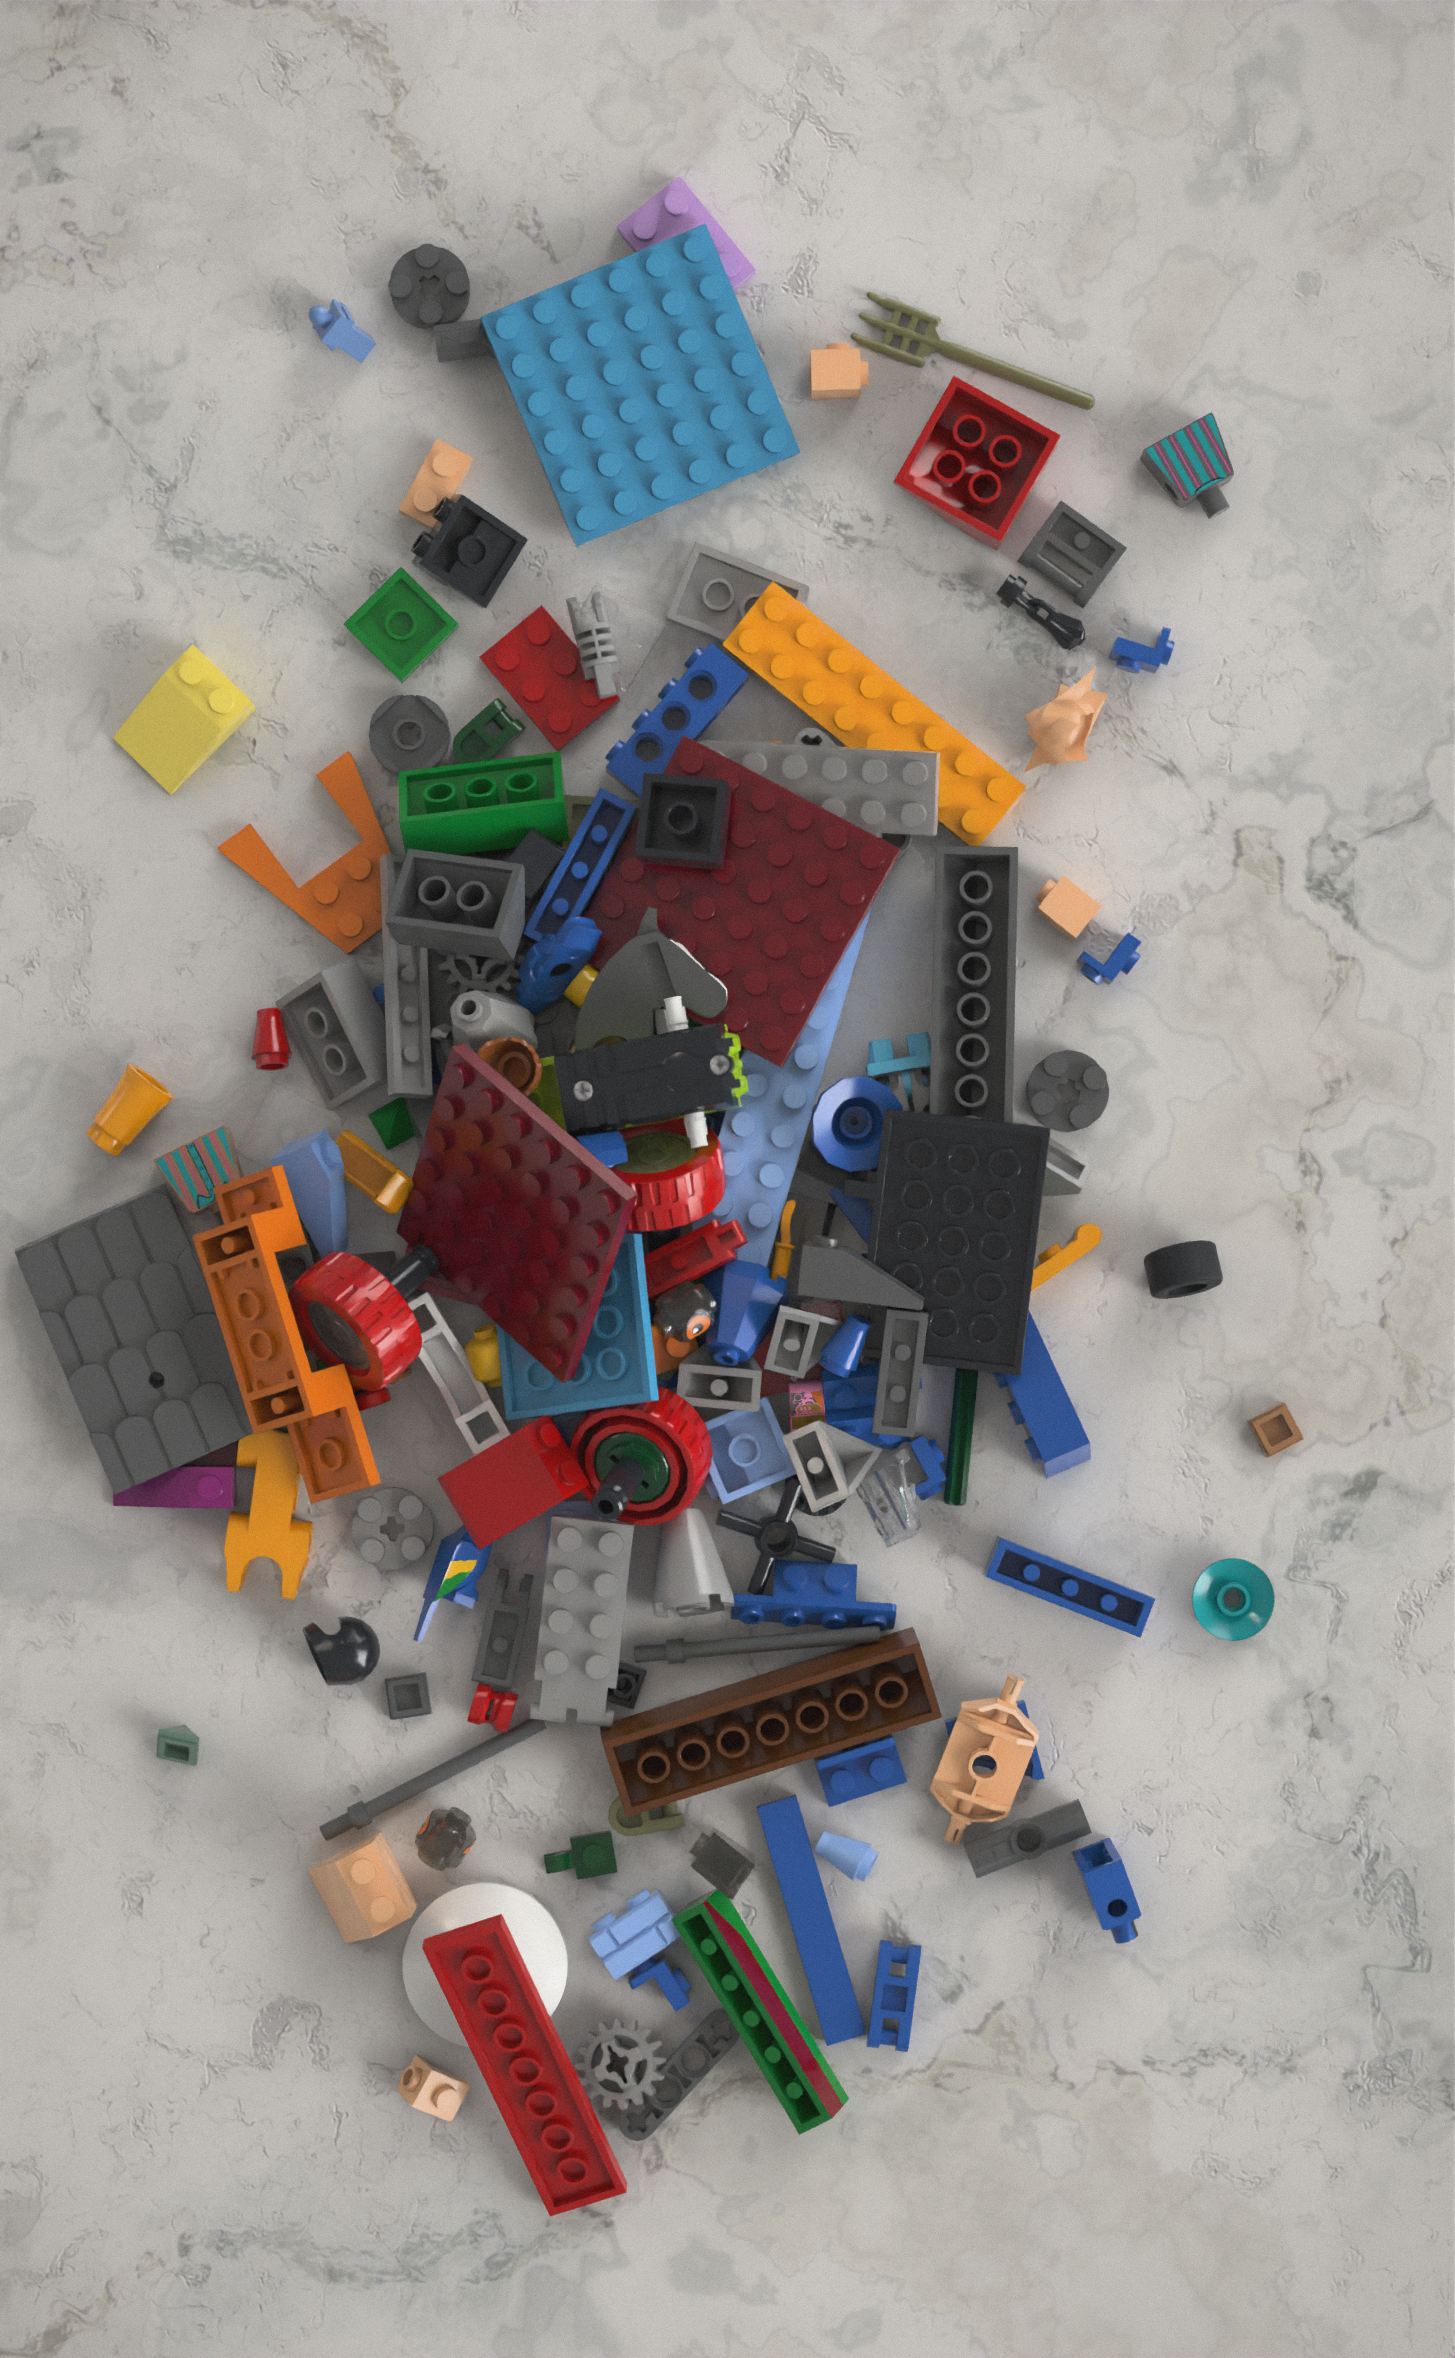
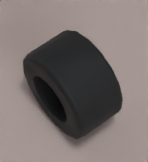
[1144,1240,1223,1299]

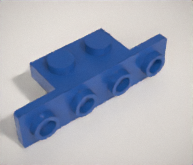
[731,1559,897,1632]

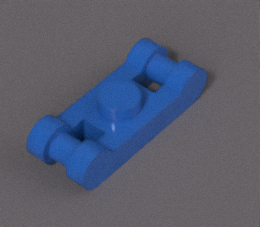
[866,1940,921,2052]

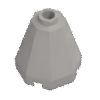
[450,990,538,1054]

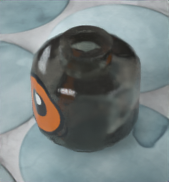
[653,1281,717,1343]
[415,1807,476,1871]

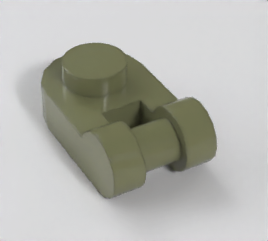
[608,1796,685,1836]

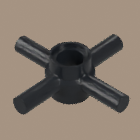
[716,1476,836,1595]

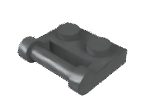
[1017,501,1127,609]

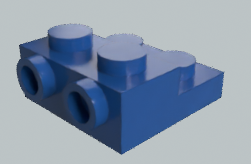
[821,1364,911,1450]

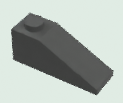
[797,1236,925,1310]

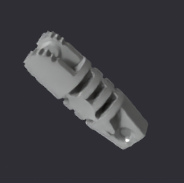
[566,591,621,699]

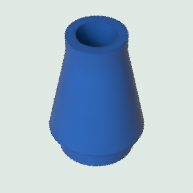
[819,1313,872,1378]

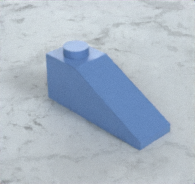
[270,1129,348,1258]

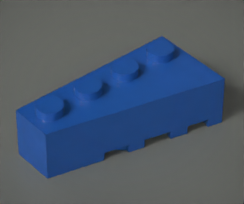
[992,1311,1091,1479]

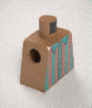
[153,1125,244,1226]

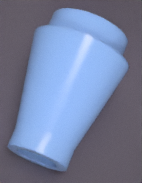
[814,1830,879,1882]

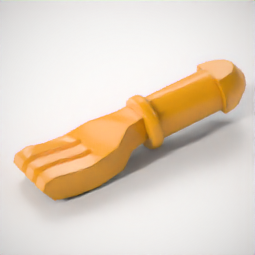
[771,1200,796,1282]

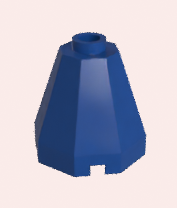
[703,1259,790,1366]

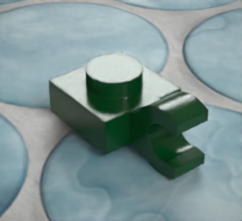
[544,1830,618,1880]

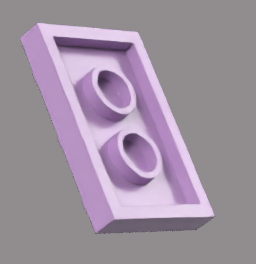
[616,176,756,291]

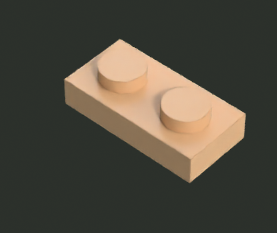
[398,438,473,530]

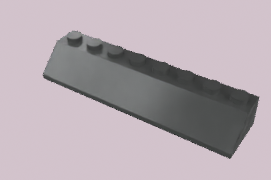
[929,846,1018,1123]

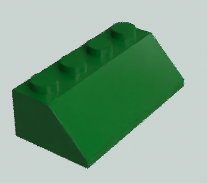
[398,752,570,855]

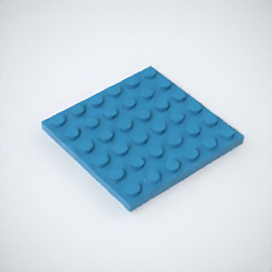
[480,224,800,547]

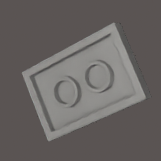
[666,542,809,642]

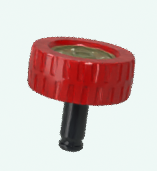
[609,1118,726,1252]

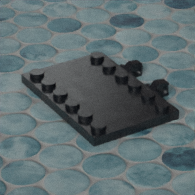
[843,1108,1051,1376]

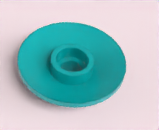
[1192,1558,1275,1641]

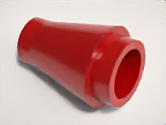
[251,1008,292,1071]

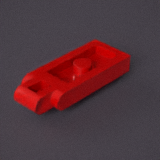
[644,1219,748,1301]

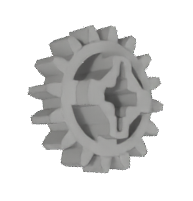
[575,2018,666,2110]

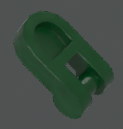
[452,698,526,764]

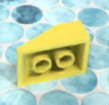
[113,644,257,795]

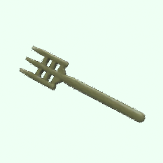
[850,292,1095,410]

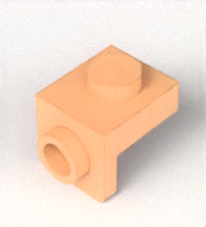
[397,2055,471,2122]

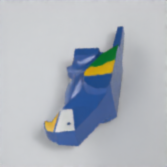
[413,1525,512,1643]

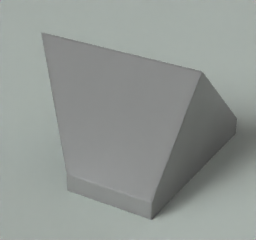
[764,1305,844,1379]
[677,1342,762,1412]
[782,1420,883,1513]

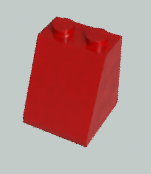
[437,1416,590,1550]

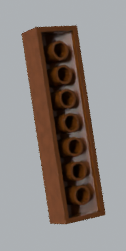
[600,1627,942,1817]

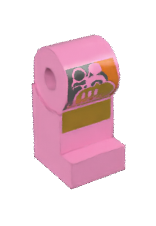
[788,1378,826,1432]

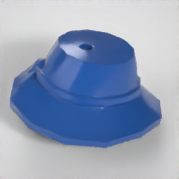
[811,1076,903,1172]

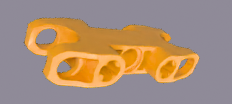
[224,1428,313,1600]

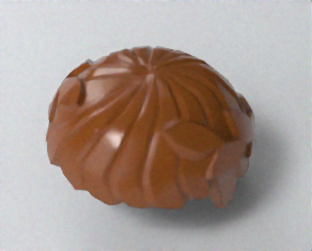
[477,1036,543,1098]

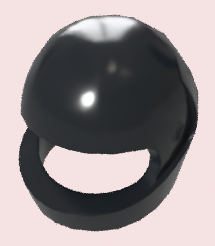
[303,1616,380,1686]

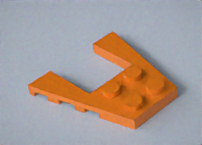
[217,751,392,955]

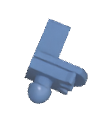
[309,299,376,363]

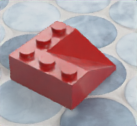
[893,376,1061,551]

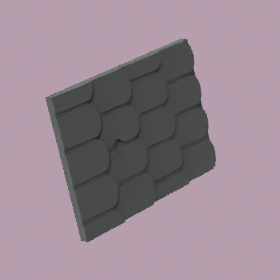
[15,1183,253,1495]

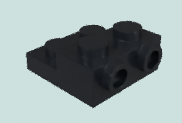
[411,494,528,608]

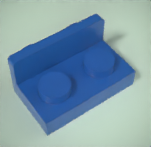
[814,1733,907,1807]

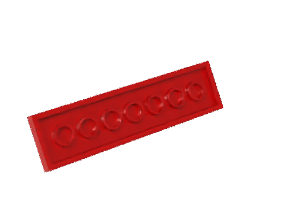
[422,1914,627,2216]

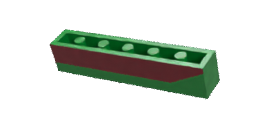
[671,1885,849,2135]

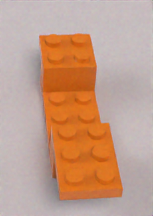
[192,1165,381,1504]

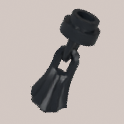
[996,574,1085,650]

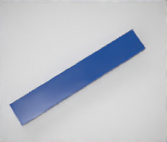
[757,1794,866,2046]

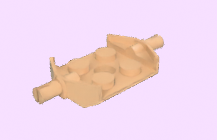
[929,1674,1039,1845]

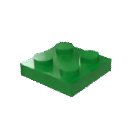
[344,567,460,683]

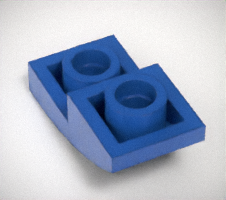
[574,1129,628,1168]

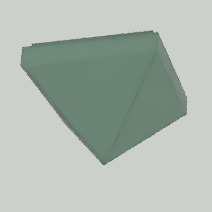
[156,1725,200,1766]

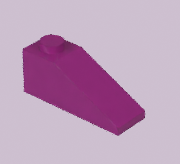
[113,1465,237,1508]

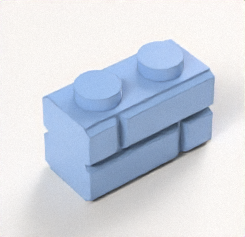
[588,1888,681,1981]

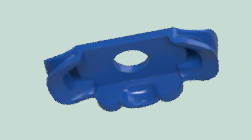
[515,916,603,1014]

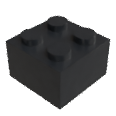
[635,773,732,870]

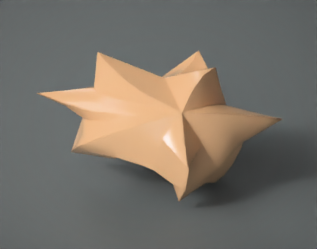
[1024,667,1108,773]

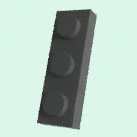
[871,1307,928,1437]

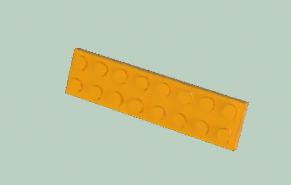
[721,581,1026,846]

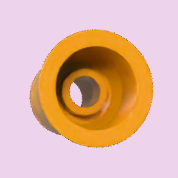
[86,1063,175,1157]

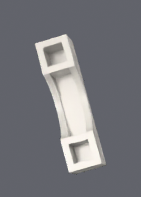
[408,1292,513,1456]

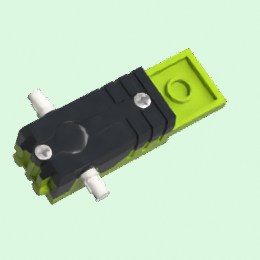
[528,996,749,1148]

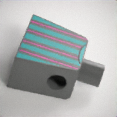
[1140,412,1234,519]

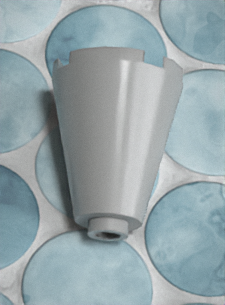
[652,1502,735,1618]

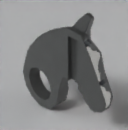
[574,907,728,1053]

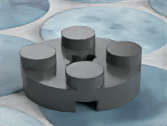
[388,244,470,329]
[369,695,451,774]
[1026,1050,1109,1133]

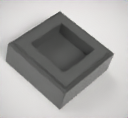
[385,1672,432,1720]

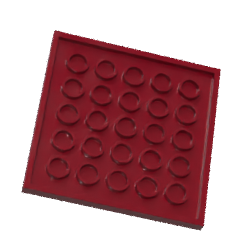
[584,735,901,1069]
[396,1042,638,1383]

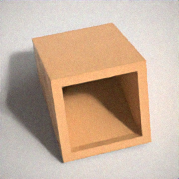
[308,1831,419,1943]

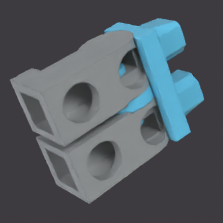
[865,1032,931,1113]

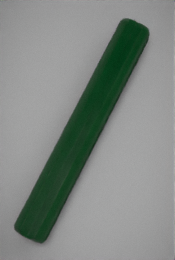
[944,1368,978,1506]

